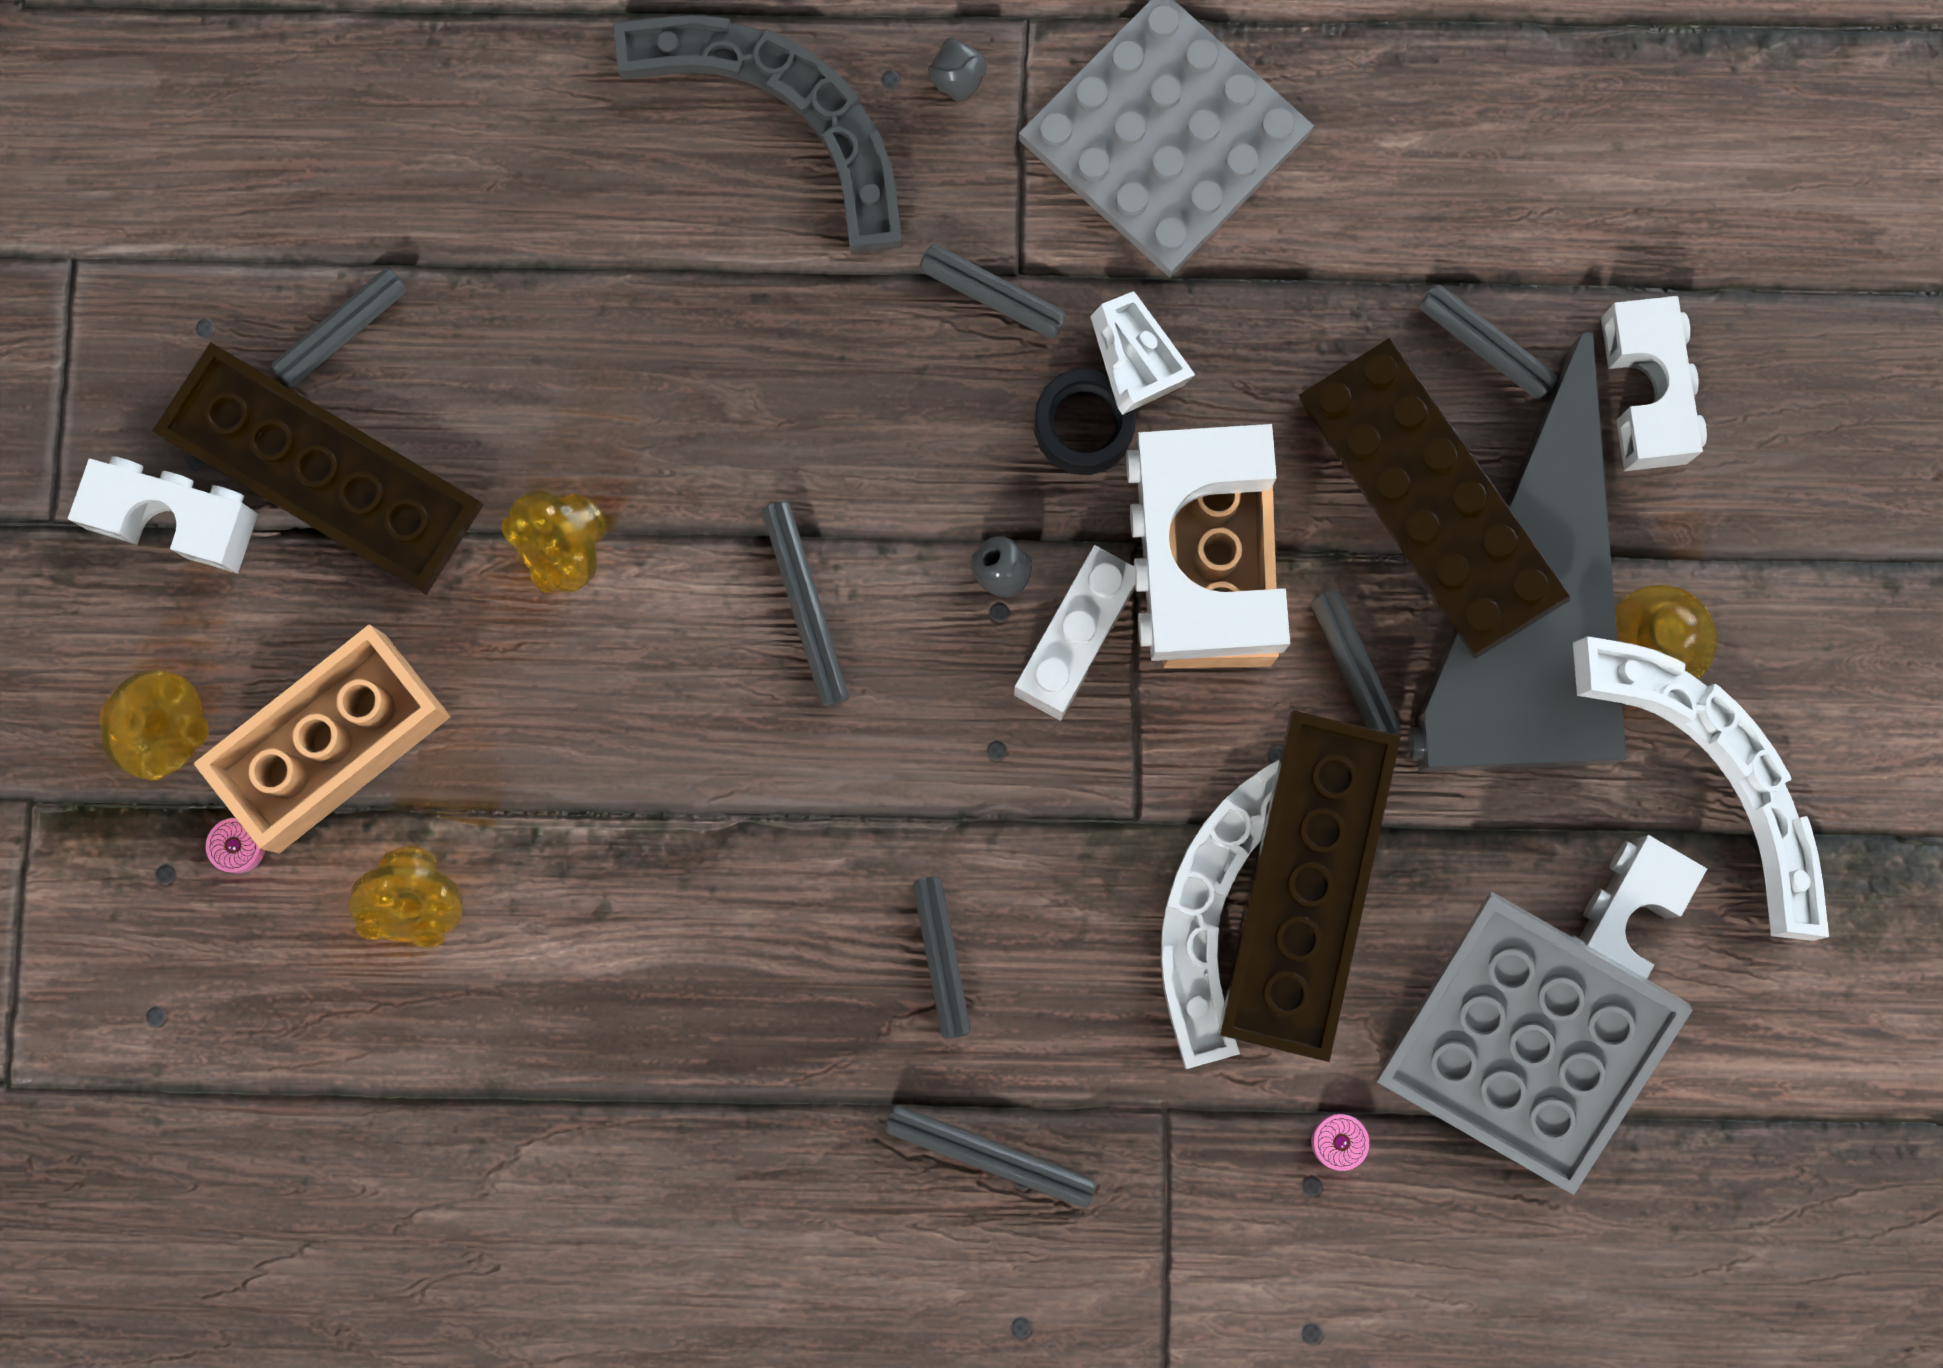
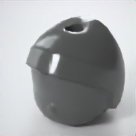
[928,38,987,102]
[971,536,1032,598]

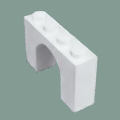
[1126,424,1290,661]

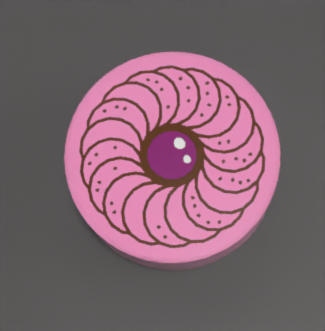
[206,818,265,874]
[1311,1114,1369,1171]

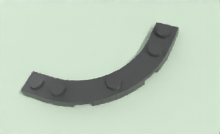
[613,15,903,254]

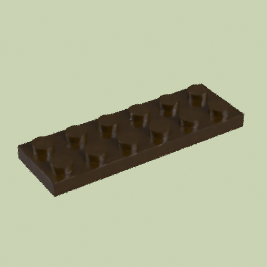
[1299,338,1570,659]
[152,342,484,595]
[1218,710,1401,1062]

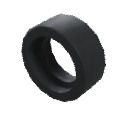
[1034,368,1136,475]

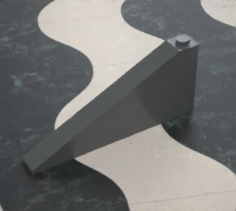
[1408,332,1627,773]

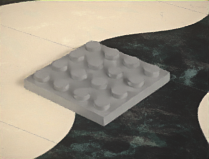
[1019,0,1314,278]
[1377,891,1693,1195]

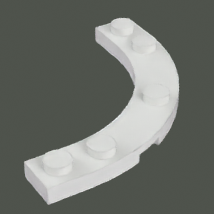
[1573,636,1829,941]
[1161,760,1279,1069]

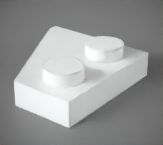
[1090,291,1195,415]

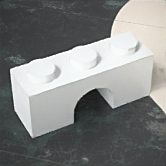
[1601,296,1707,471]
[68,456,258,574]
[1014,545,1136,721]
[1572,835,1707,979]

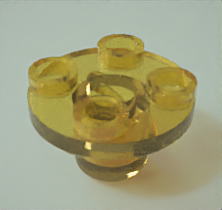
[501,490,607,593]
[1615,585,1717,679]
[100,669,209,781]
[349,846,463,948]

